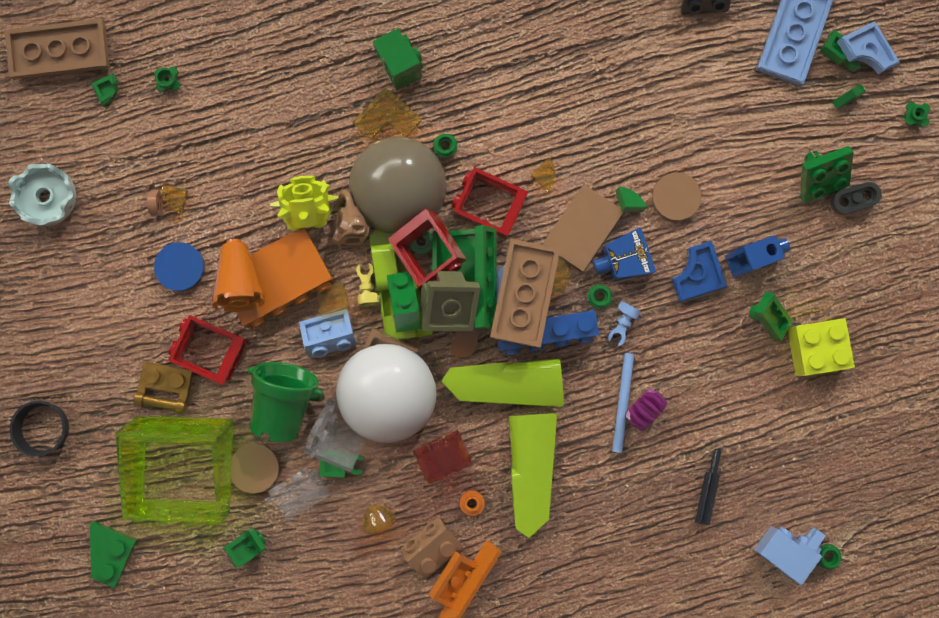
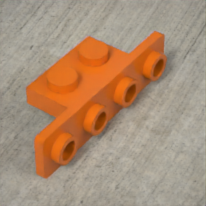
[428,540,502,618]

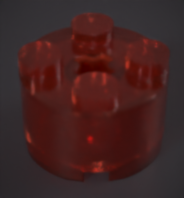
[412,430,473,484]

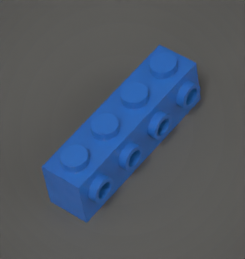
[497,310,599,356]

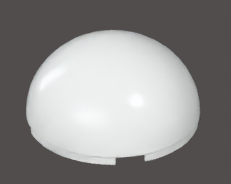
[336,344,437,443]

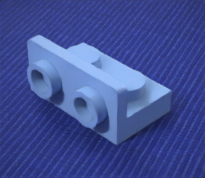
[299,309,357,358]

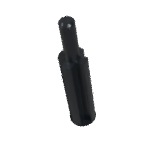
[695,448,722,525]

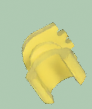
[356,263,380,307]

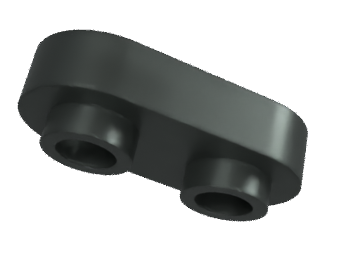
[831,182,882,215]

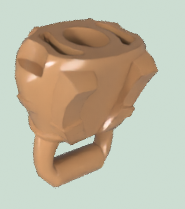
[331,189,369,249]

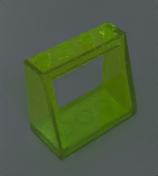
[115,416,233,525]

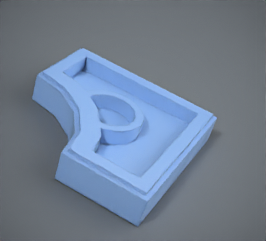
[837,21,900,74]

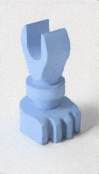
[607,301,641,346]

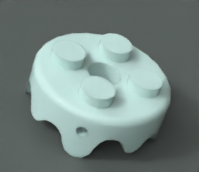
[8,163,76,226]

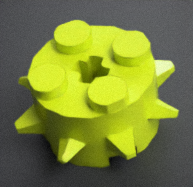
[270,176,339,231]

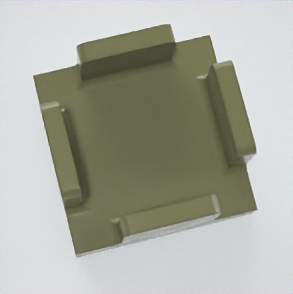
[420,271,481,331]

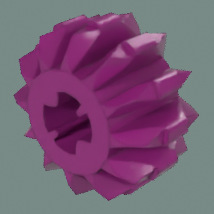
[625,388,667,431]

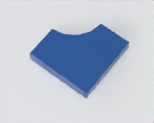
[671,241,727,302]

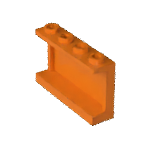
[216,228,335,329]

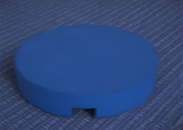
[154,242,205,291]

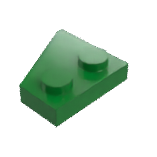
[89,521,138,588]

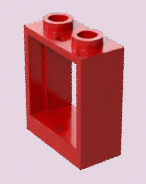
[451,167,528,240]
[388,209,467,288]
[168,315,249,385]

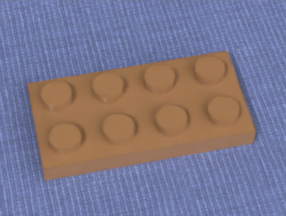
[5,18,110,80]
[490,238,560,349]

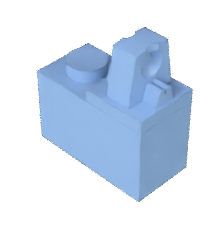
[754,526,825,585]

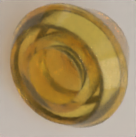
[363,503,396,535]

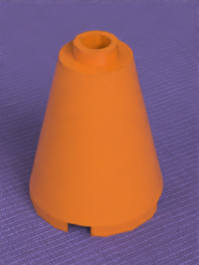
[212,239,265,312]

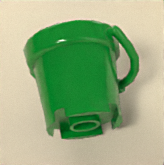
[247,362,325,442]

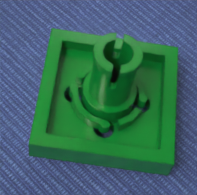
[800,146,854,203]

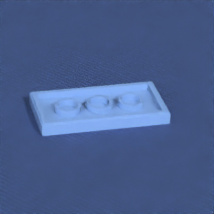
[756,0,833,86]

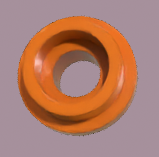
[460,490,485,516]

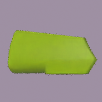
[369,229,433,340]
[442,359,564,407]
[509,413,557,538]

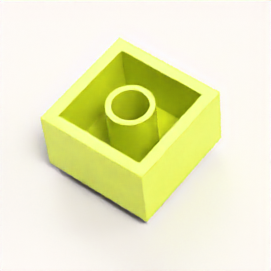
[787,318,855,376]

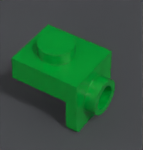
[222,528,266,569]

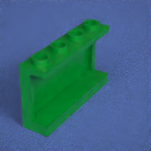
[431,225,497,329]

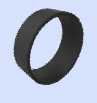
[10,401,69,456]

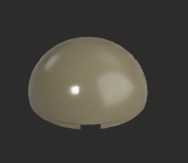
[349,137,447,234]

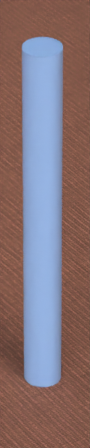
[612,353,634,453]

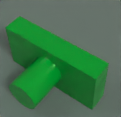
[749,292,793,341]

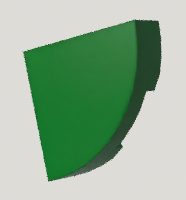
[91,73,118,107]
[832,84,866,109]
[615,187,647,212]

